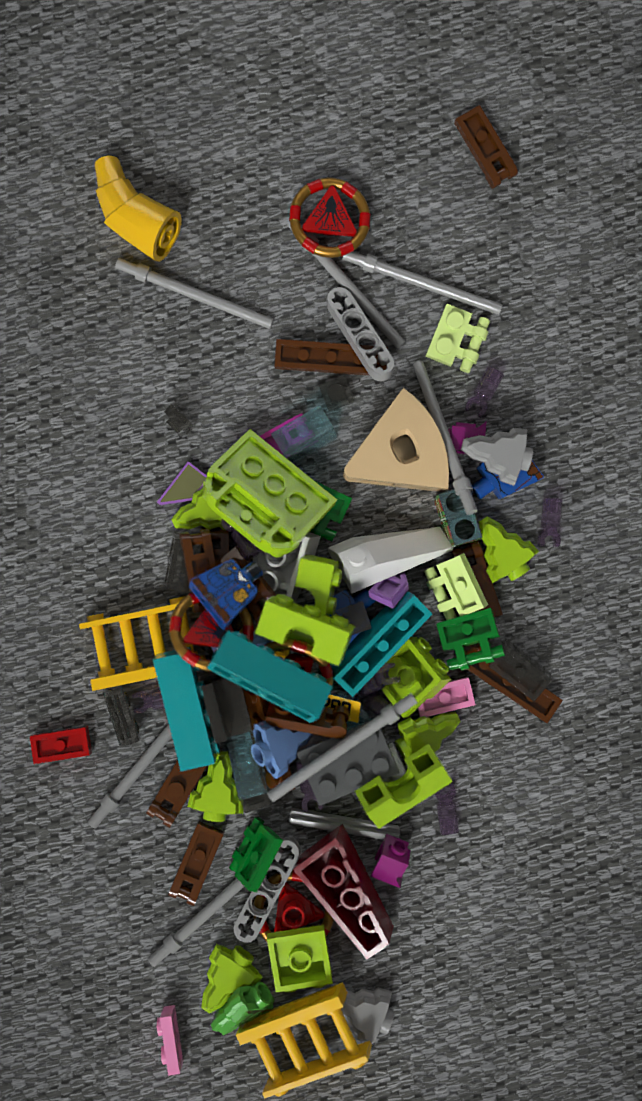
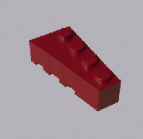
[293,823,394,959]

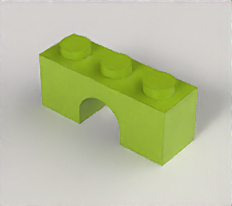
[289,554,342,646]
[255,594,355,666]
[355,744,453,829]

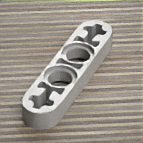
[327,287,394,381]
[234,837,301,943]

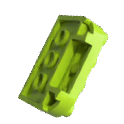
[203,429,337,558]

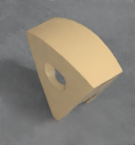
[343,388,449,492]

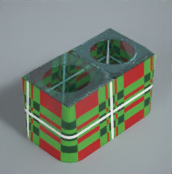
[434,489,482,548]

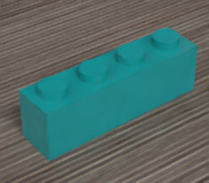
[330,591,432,697]
[207,631,333,723]
[153,647,220,771]

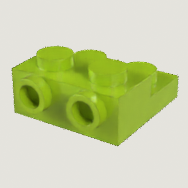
[372,637,451,718]
[267,925,333,992]

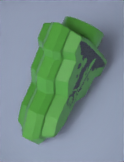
[211,981,275,1035]

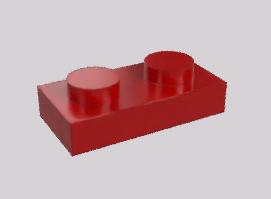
[29,726,92,764]

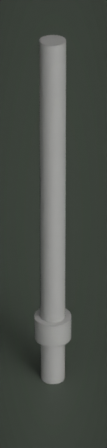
[287,221,406,349]
[342,251,503,315]
[115,258,274,329]
[413,361,478,515]
[267,693,418,802]
[87,724,172,829]
[148,878,244,967]

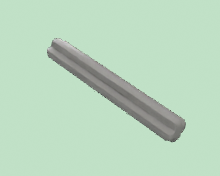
[289,808,400,840]

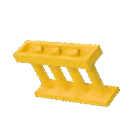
[79,596,206,691]
[236,982,372,1098]

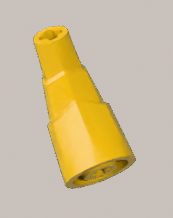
[95,156,182,261]

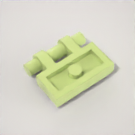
[425,304,490,373]
[424,553,488,620]

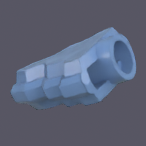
[251,720,313,779]

